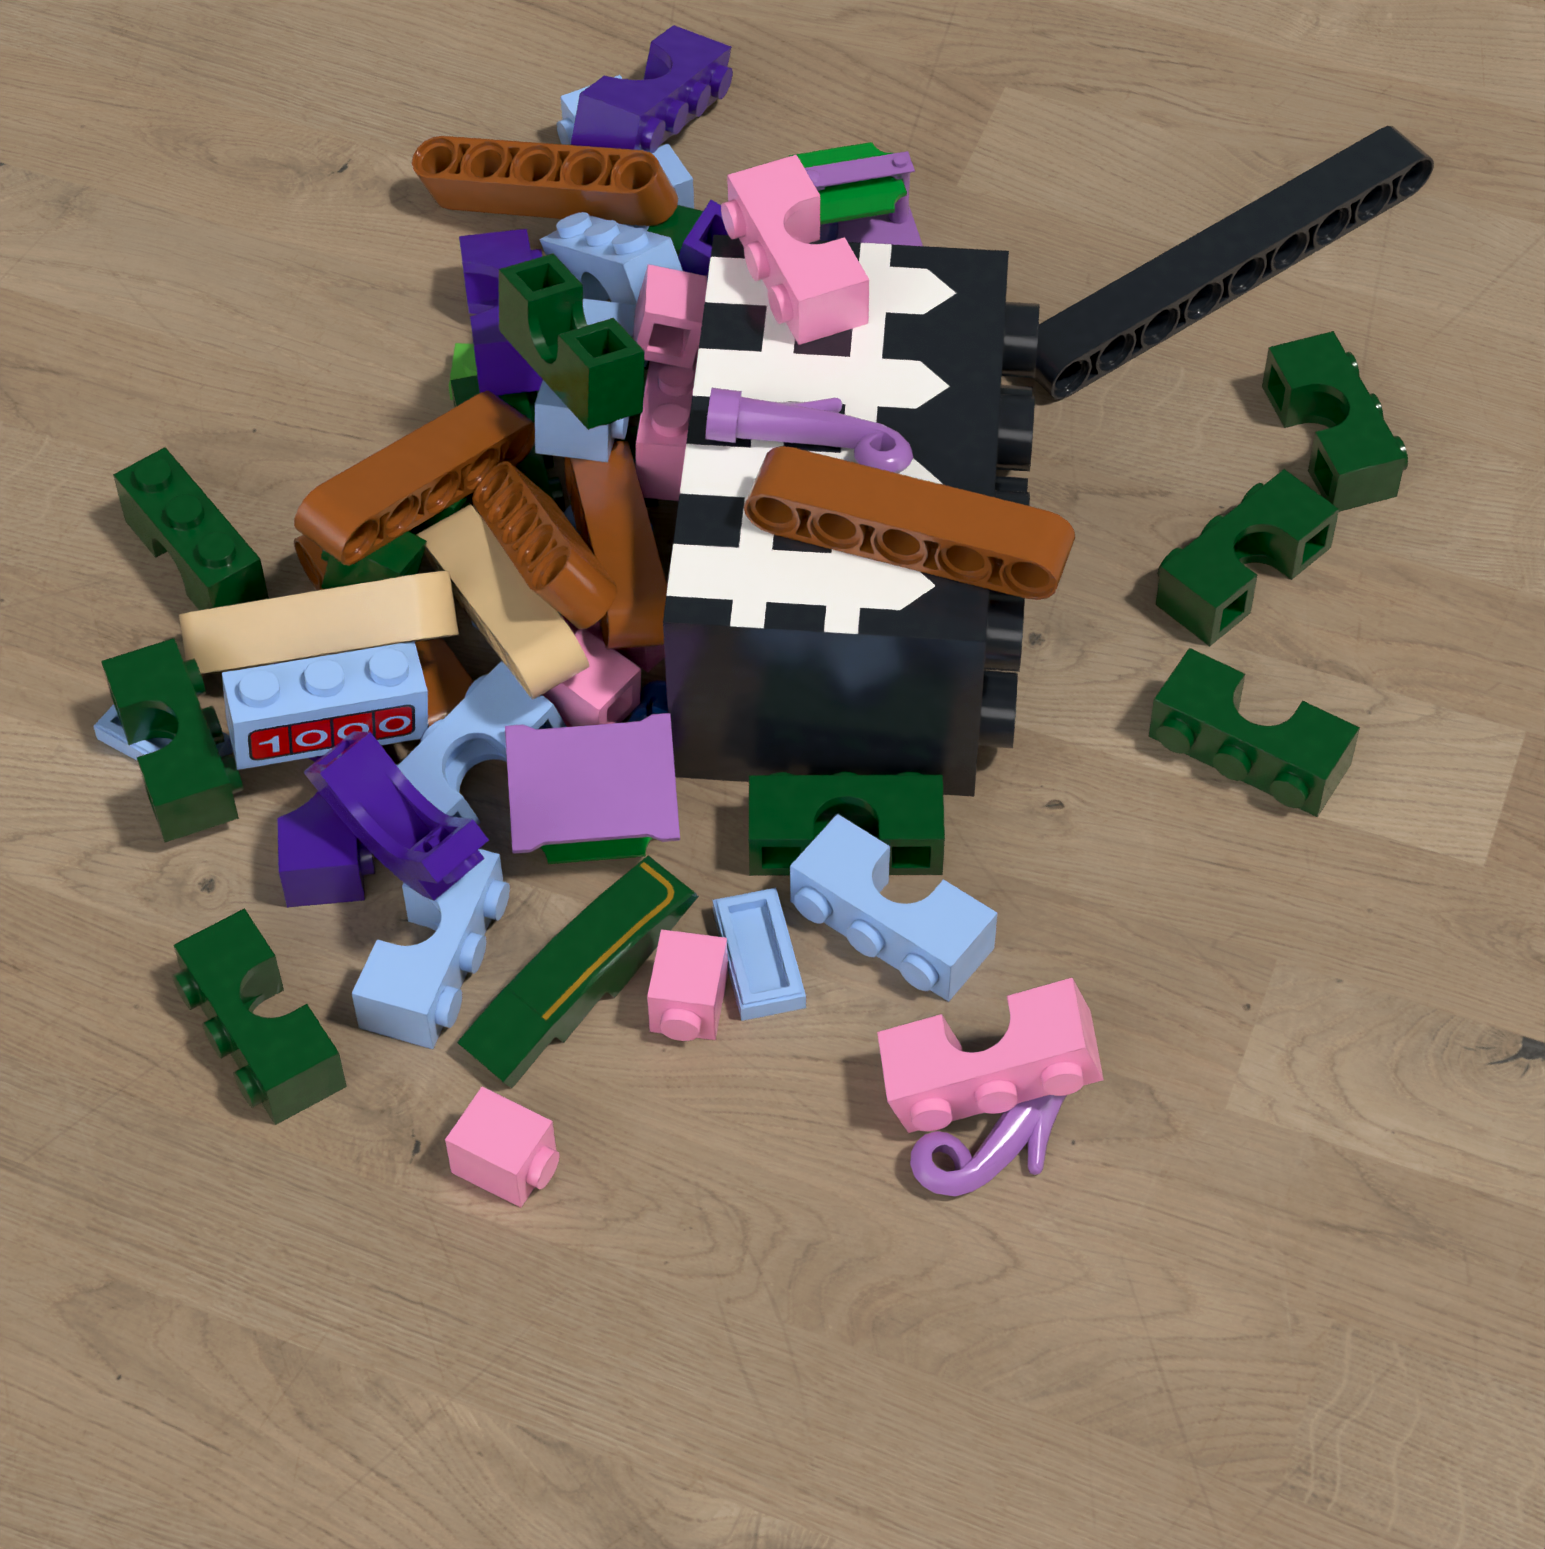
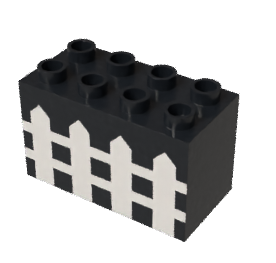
[663,235,1040,797]

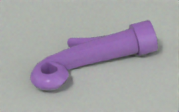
[705,387,913,473]
[910,1095,1067,1197]

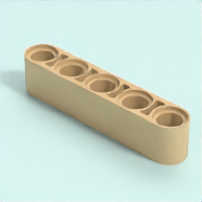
[416,504,590,700]
[179,571,459,675]

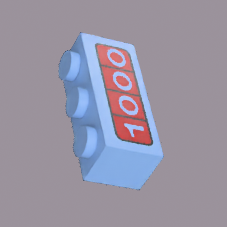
[222,641,428,770]

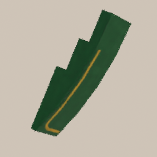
[457,855,699,1088]

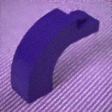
[304,731,489,901]

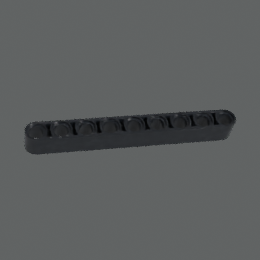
[1033,126,1434,399]

